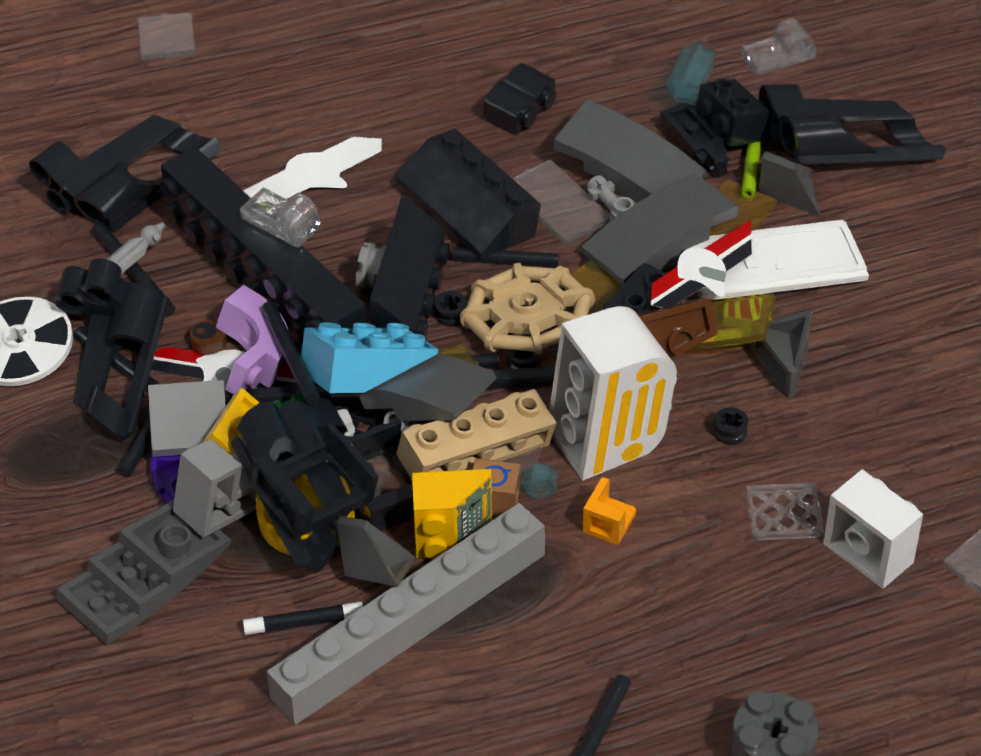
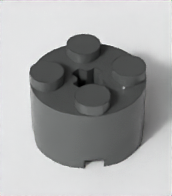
[730,691,818,756]

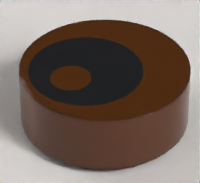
[190,320,227,354]

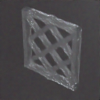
[746,483,824,540]

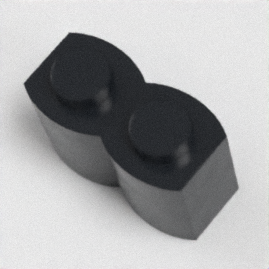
[483,63,557,134]

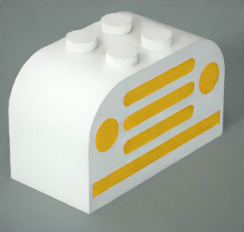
[549,306,677,481]

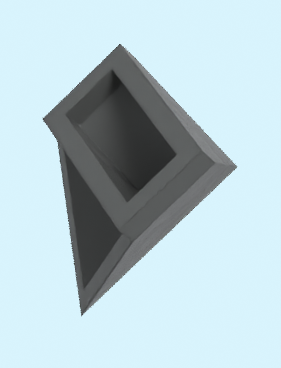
[759,152,821,217]
[750,309,813,398]
[337,516,415,587]

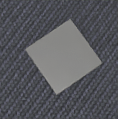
[148,380,226,457]

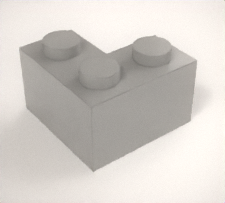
[173,439,257,538]

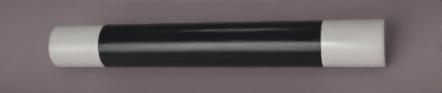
[243,601,363,635]

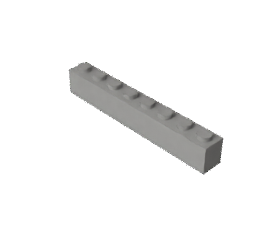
[266,503,545,725]

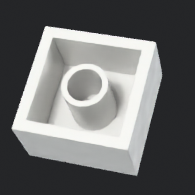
[823,469,923,589]

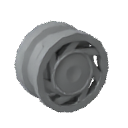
[356,242,386,292]

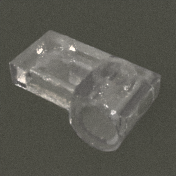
[742,18,816,76]
[240,187,321,248]

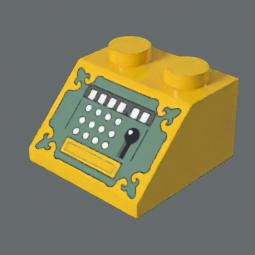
[412,469,492,559]

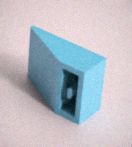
[301,322,438,393]

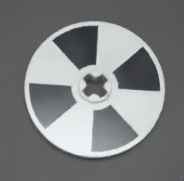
[0,297,73,386]

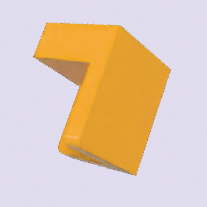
[583,477,636,546]

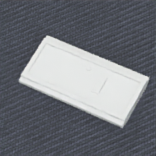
[682,220,869,300]

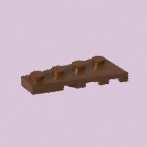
[638,297,718,358]

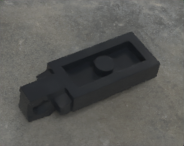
[660,101,729,178]

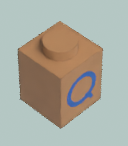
[472,458,521,516]

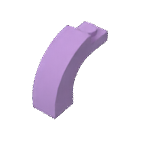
[216,285,288,395]

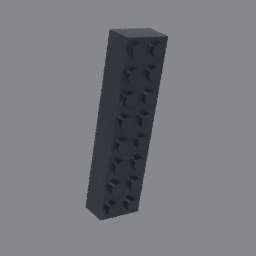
[160,146,367,345]

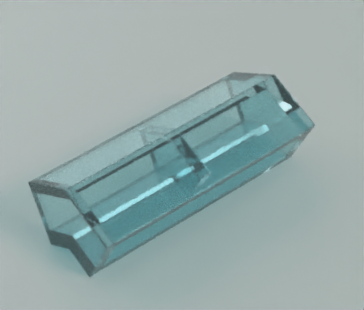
[666,40,716,105]

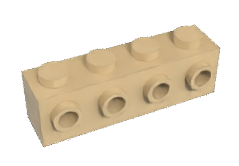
[396,389,557,479]

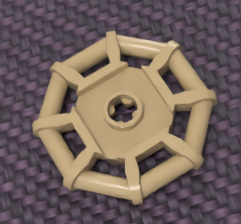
[460,263,595,355]

